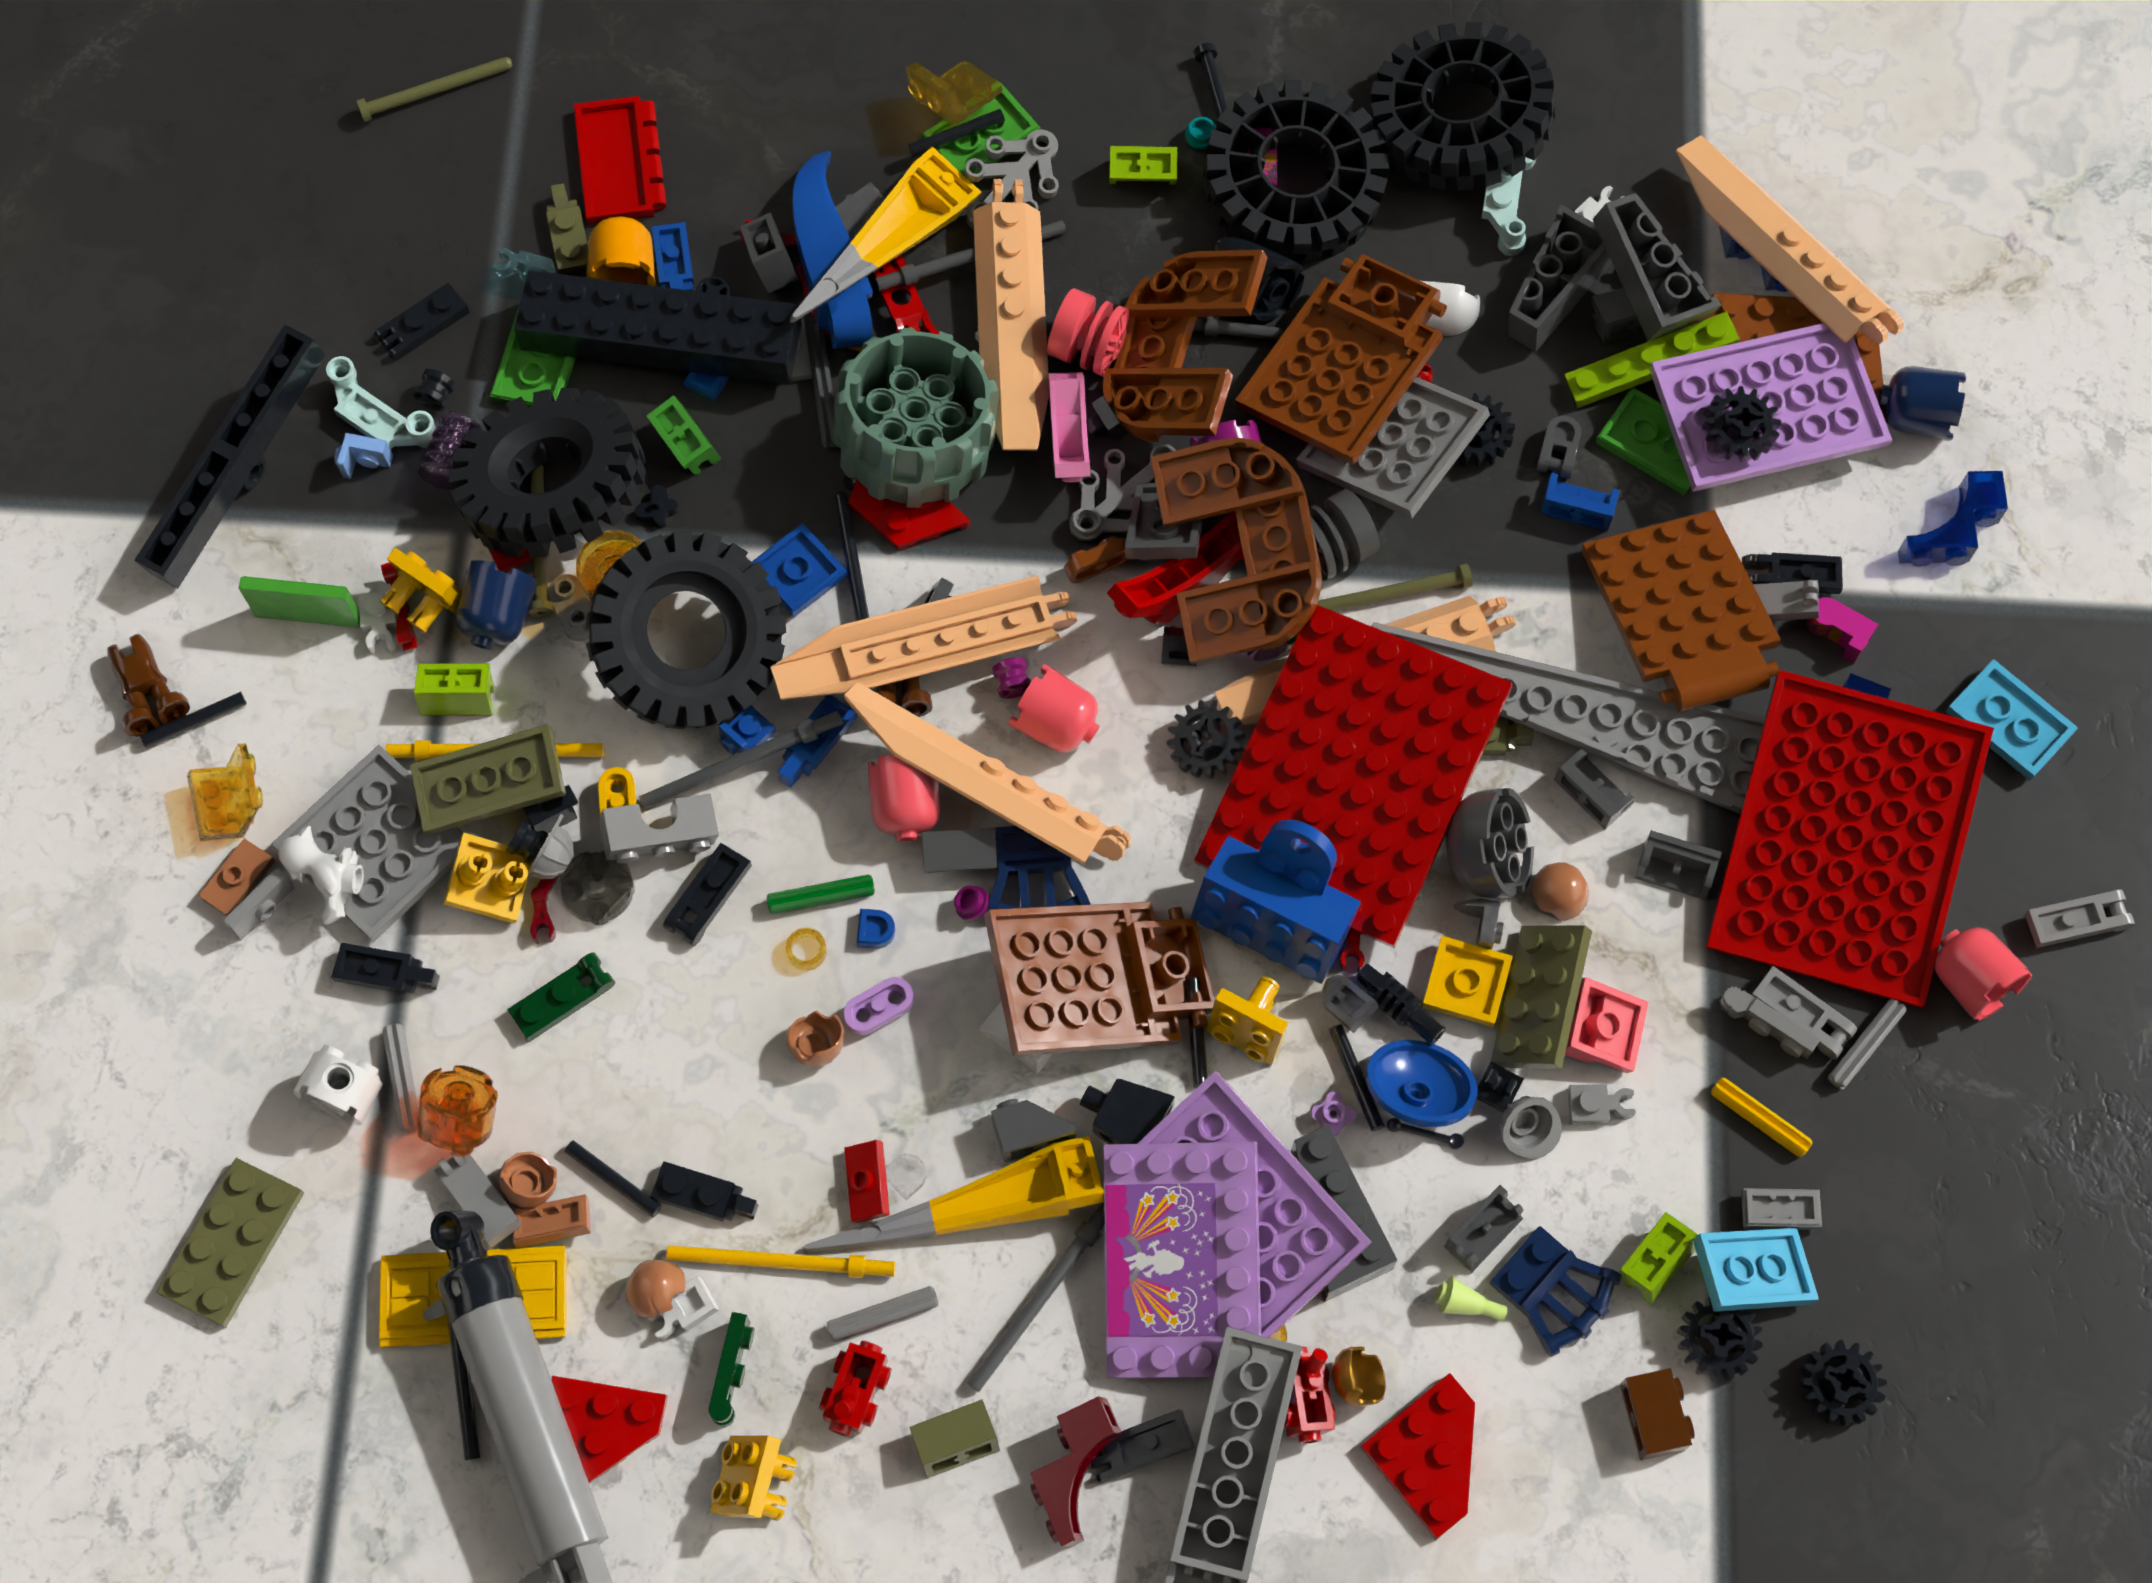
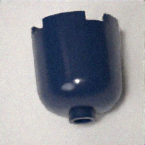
[1878,366,1966,441]
[455,560,536,650]

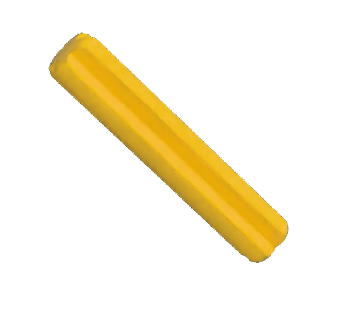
[1711,1077,1812,1157]

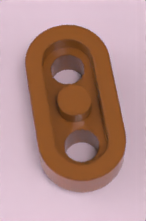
[1064,536,1128,583]

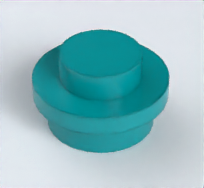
[1185,117,1216,150]

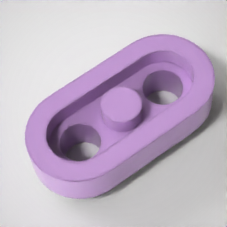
[844,977,914,1035]

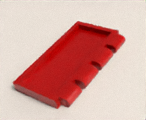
[574,96,667,225]

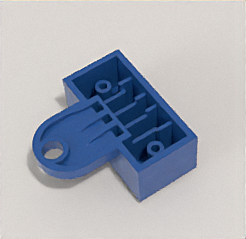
[1190,820,1361,984]

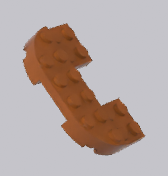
[1103,250,1268,442]
[1150,438,1322,664]

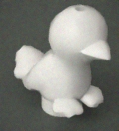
[279,826,364,925]

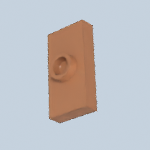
[198,838,275,916]
[512,1194,591,1249]

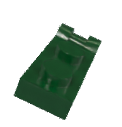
[507,952,615,1042]
[708,1312,755,1427]

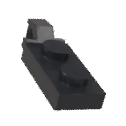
[331,943,440,994]
[650,1161,759,1222]

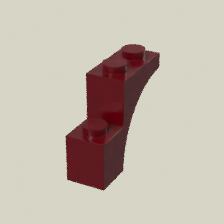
[1030,1396,1123,1547]

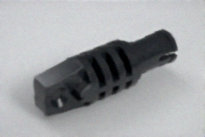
[1357,963,1446,1046]

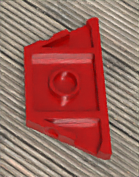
[848,480,971,551]

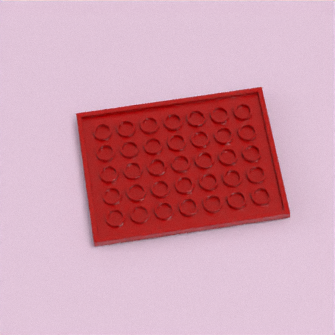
[1194,605,1513,949]
[1705,670,1994,1009]

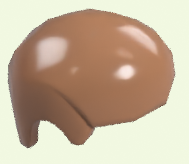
[1531,862,1589,921]
[786,1011,844,1067]
[499,1151,557,1208]
[625,1260,686,1318]

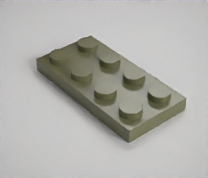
[410,724,566,836]
[1491,925,1592,1070]
[157,1158,304,1328]

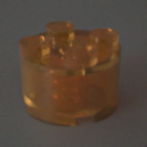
[417,1065,498,1156]

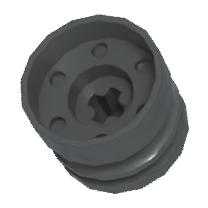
[1309,489,1380,581]

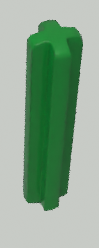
[766,874,875,915]

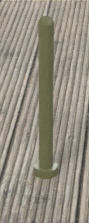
[356,57,513,123]
[529,464,554,619]
[1317,563,1473,611]

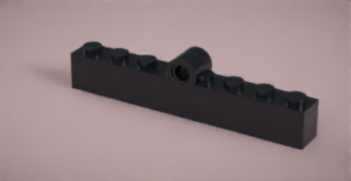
[134,324,326,589]

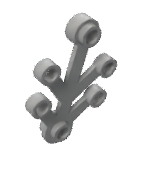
[965,129,1059,230]
[1069,444,1176,541]

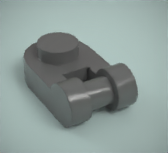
[1536,415,1581,479]

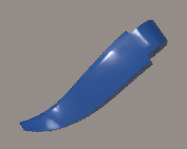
[793,151,873,349]

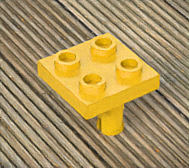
[379,548,461,633]
[443,832,531,924]
[1206,976,1289,1065]
[710,1435,797,1521]

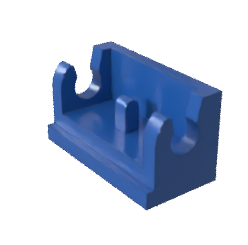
[1540,473,1620,532]

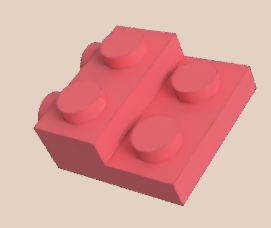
[1565,977,1648,1073]

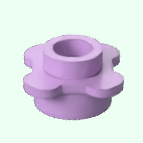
[1311,1092,1356,1136]

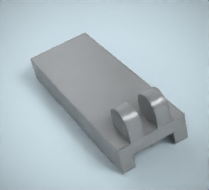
[1753,580,1819,621]
[434,1148,523,1248]

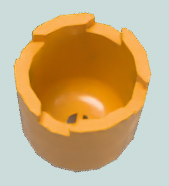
[586,217,655,286]

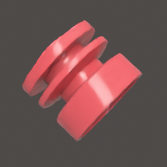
[1047,288,1129,377]

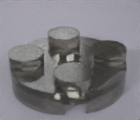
[560,850,635,925]

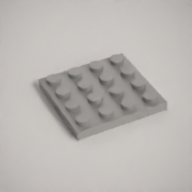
[1296,377,1490,518]
[271,745,477,942]

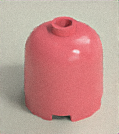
[1008,664,1100,753]
[868,754,940,842]
[1935,927,2033,1021]

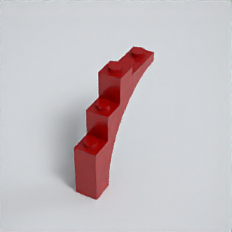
[1107,511,1244,624]

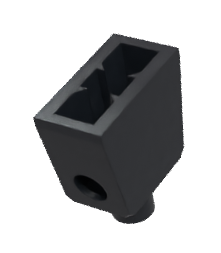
[1080,1079,1175,1144]

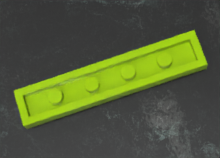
[1564,311,1740,408]

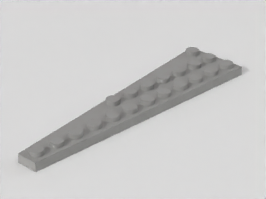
[1372,622,1765,814]

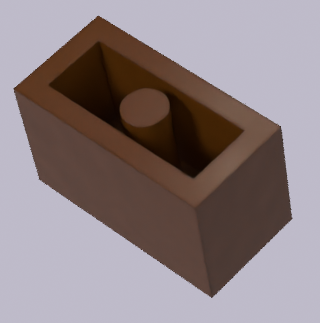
[1619,1368,1695,1461]

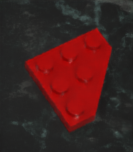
[1360,1373,1475,1540]
[551,1376,668,1483]

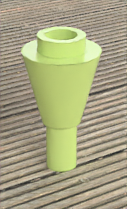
[1435,1276,1507,1321]

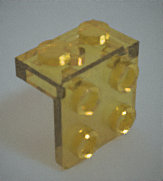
[905,61,1003,126]
[187,743,263,841]

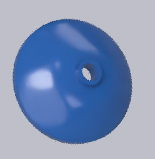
[1366,1040,1478,1127]

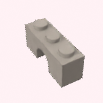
[599,793,719,864]

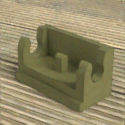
[909,1399,1000,1479]

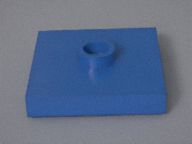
[752,523,848,618]

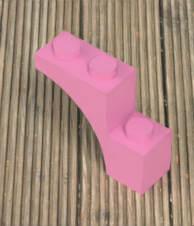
[1049,372,1090,482]

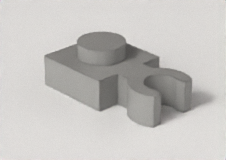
[1567,1084,1636,1125]

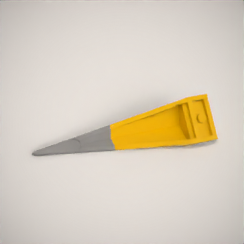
[790,147,982,322]
[802,1135,1104,1255]

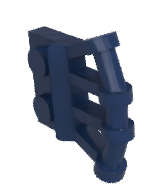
[986,826,1091,913]
[1489,1226,1622,1357]

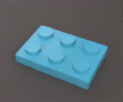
[1945,659,2078,781]
[1693,1228,1819,1312]

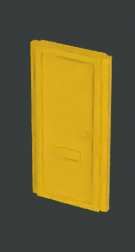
[379,1245,567,1348]

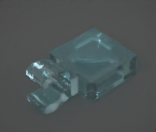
[492,248,556,281]

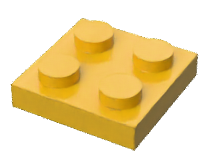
[1422,936,1513,1028]

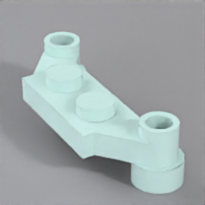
[1481,157,1536,256]
[326,356,436,449]

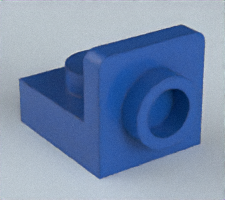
[718,705,776,755]

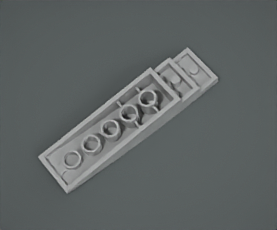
[1165,1327,1303,1583]

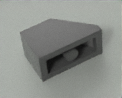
[740,213,799,293]
[991,1099,1076,1162]

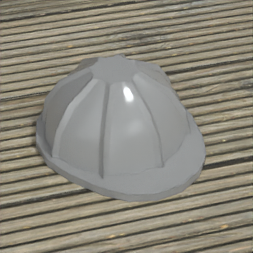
[527,814,574,879]
[1499,1095,1562,1159]

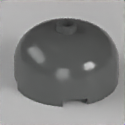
[1446,788,1534,899]

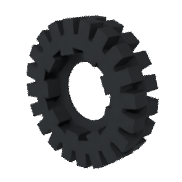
[585,531,786,729]

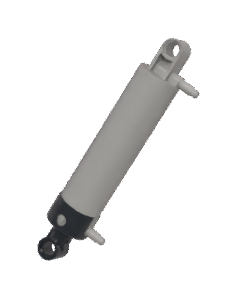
[423,1211,613,1583]

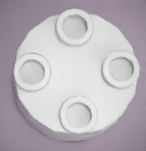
[293,1044,383,1125]

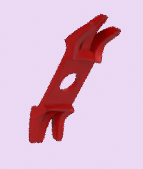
[870,254,939,335]

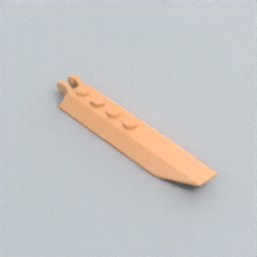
[1676,135,1904,345]
[973,179,1049,451]
[770,575,1078,700]
[1215,596,1517,725]
[843,682,1131,865]

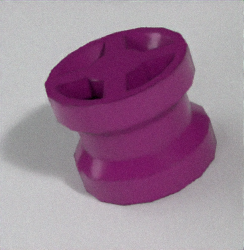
[992,658,1031,699]

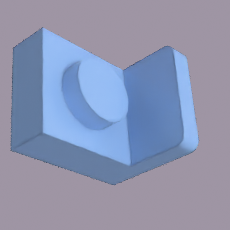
[335,433,393,479]

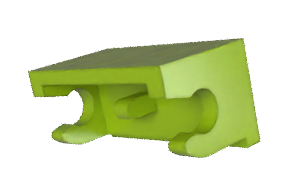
[1109,146,1177,185]
[414,663,494,715]
[1620,1212,1697,1306]

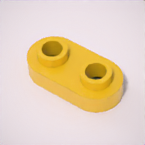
[598,767,637,814]

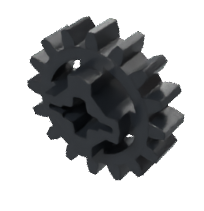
[1702,386,1781,463]
[1460,393,1515,468]
[1166,700,1246,779]
[1676,1296,1763,1381]
[1799,1340,1887,1427]

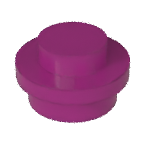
[954,885,990,921]

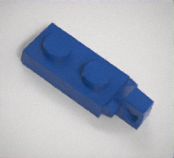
[652,222,694,291]
[778,695,858,788]

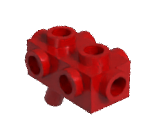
[819,1341,892,1437]
[1284,1347,1336,1444]

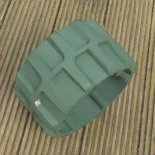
[832,327,999,508]

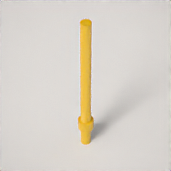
[386,740,604,762]
[666,1245,896,1279]

